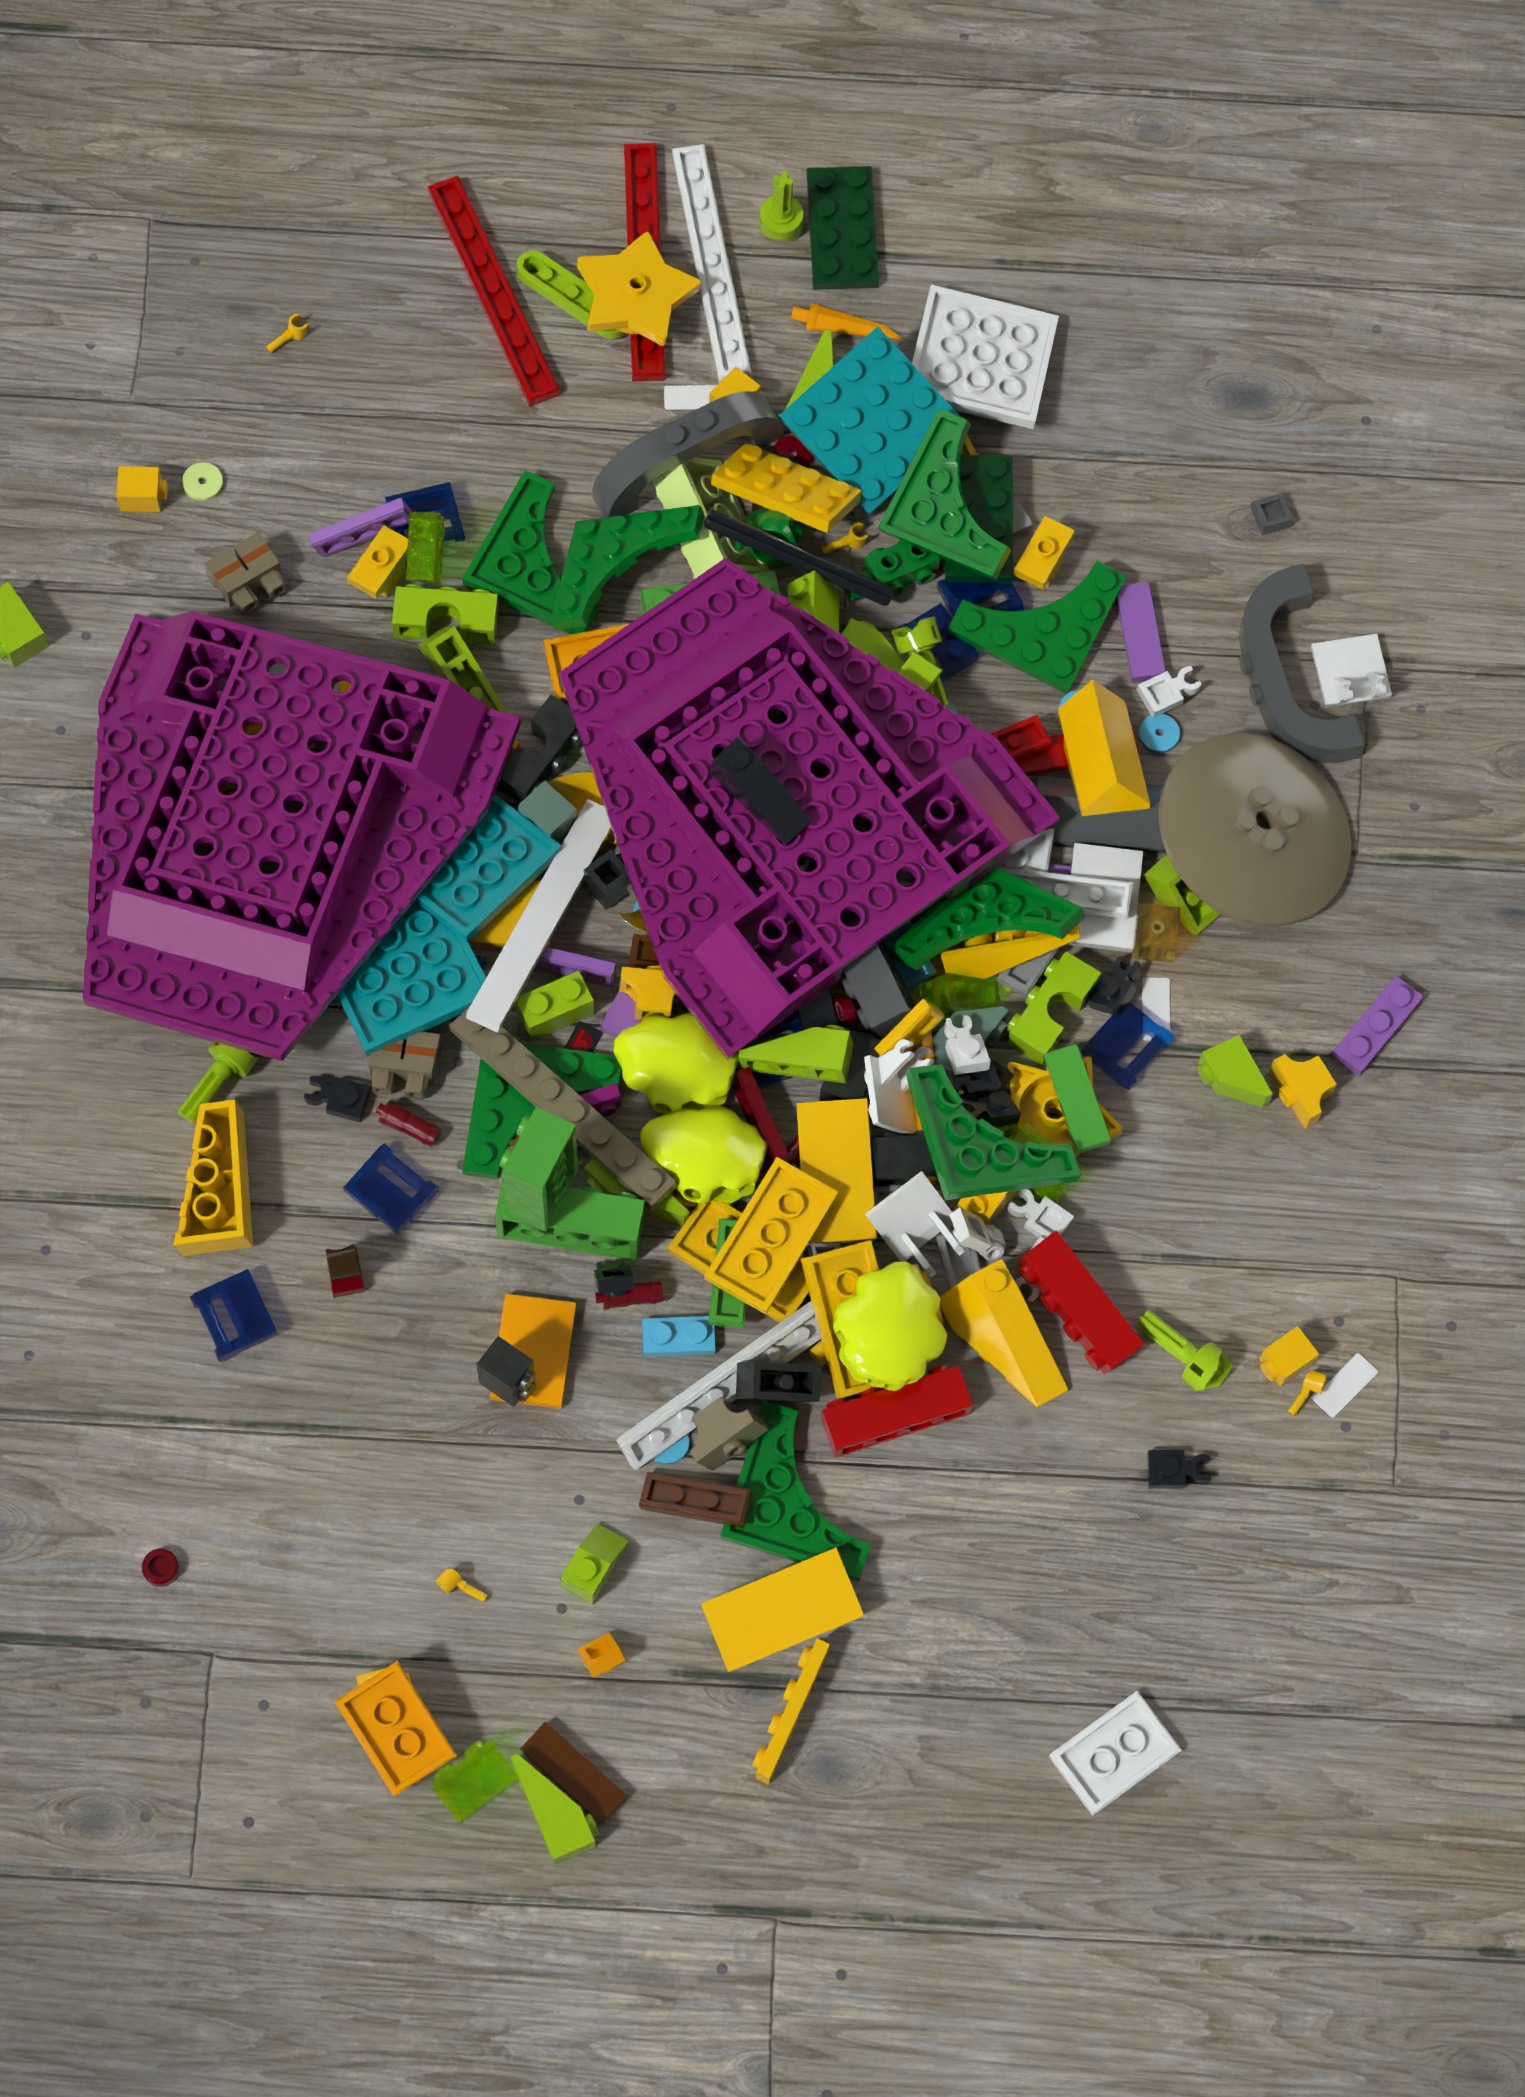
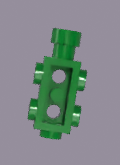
[843,540,942,602]

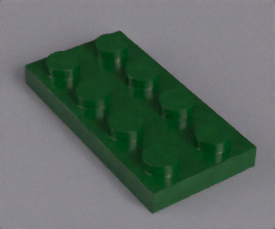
[806,166,879,290]
[945,455,1013,584]

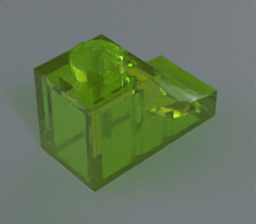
[919,973,1001,1022]

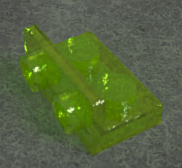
[406,512,445,584]

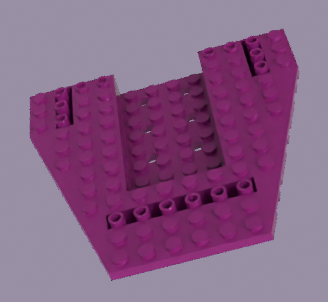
[559,558,1060,1060]
[83,611,521,1061]

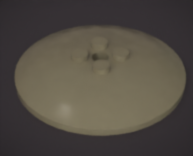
[1158,733,1351,927]

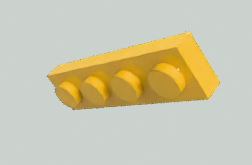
[752,1638,830,1785]

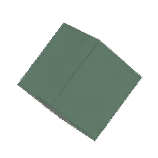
[518,781,577,843]

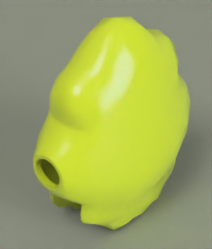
[613,1012,739,1114]
[640,1106,768,1205]
[833,1261,947,1392]

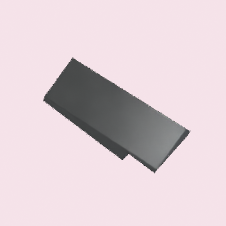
[1036,777,1166,851]

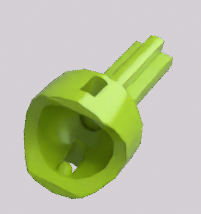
[759,171,804,241]
[891,616,949,705]
[178,1042,261,1124]
[1136,1310,1233,1391]

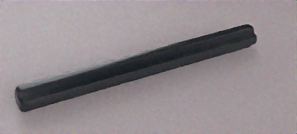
[704,509,894,606]

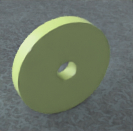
[182,462,223,501]

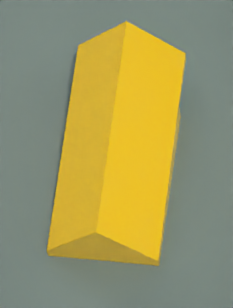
[1058,679,1150,816]

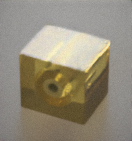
[1131,903,1181,963]

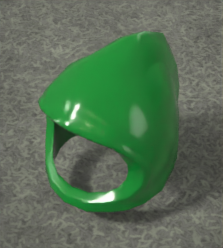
[735,507,806,568]

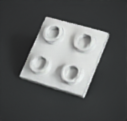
[1310,634,1392,708]
[864,1039,934,1136]
[865,1171,965,1278]

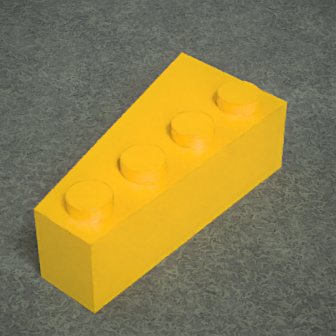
[173,1100,253,1256]

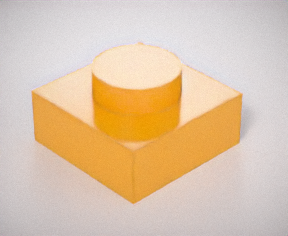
[577,1633,625,1678]

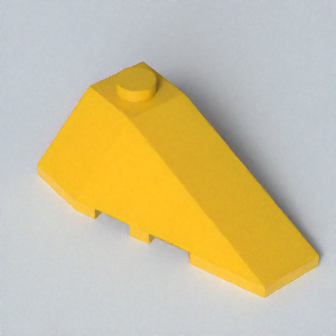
[941,924,1080,985]
[940,1259,1069,1408]

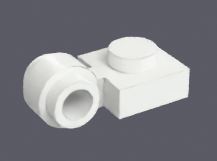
[950,1207,1006,1260]

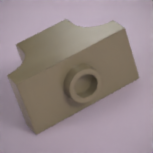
[690,1397,769,1471]

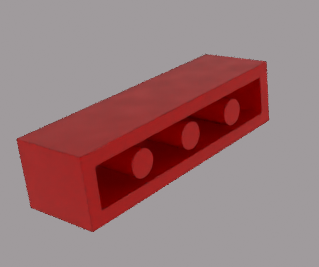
[1017,1230,1144,1374]
[821,1365,973,1458]

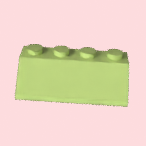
[652,457,770,579]

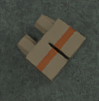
[204,531,286,615]
[369,1032,442,1100]

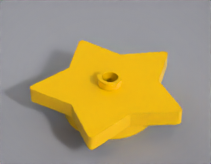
[577,232,701,346]
[995,1057,1123,1158]

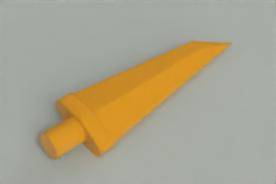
[791,303,904,340]

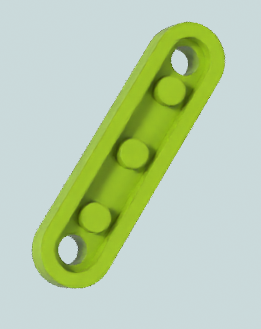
[516,250,625,339]

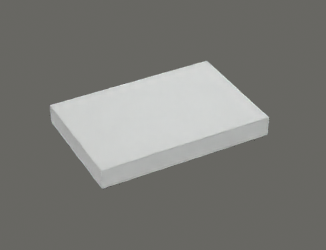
[1065,843,1143,953]
[1048,1691,1182,1816]

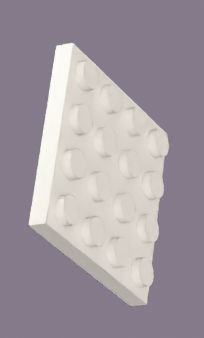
[912,285,1059,429]

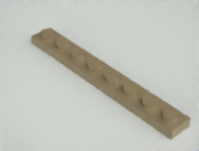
[449,1008,677,1211]

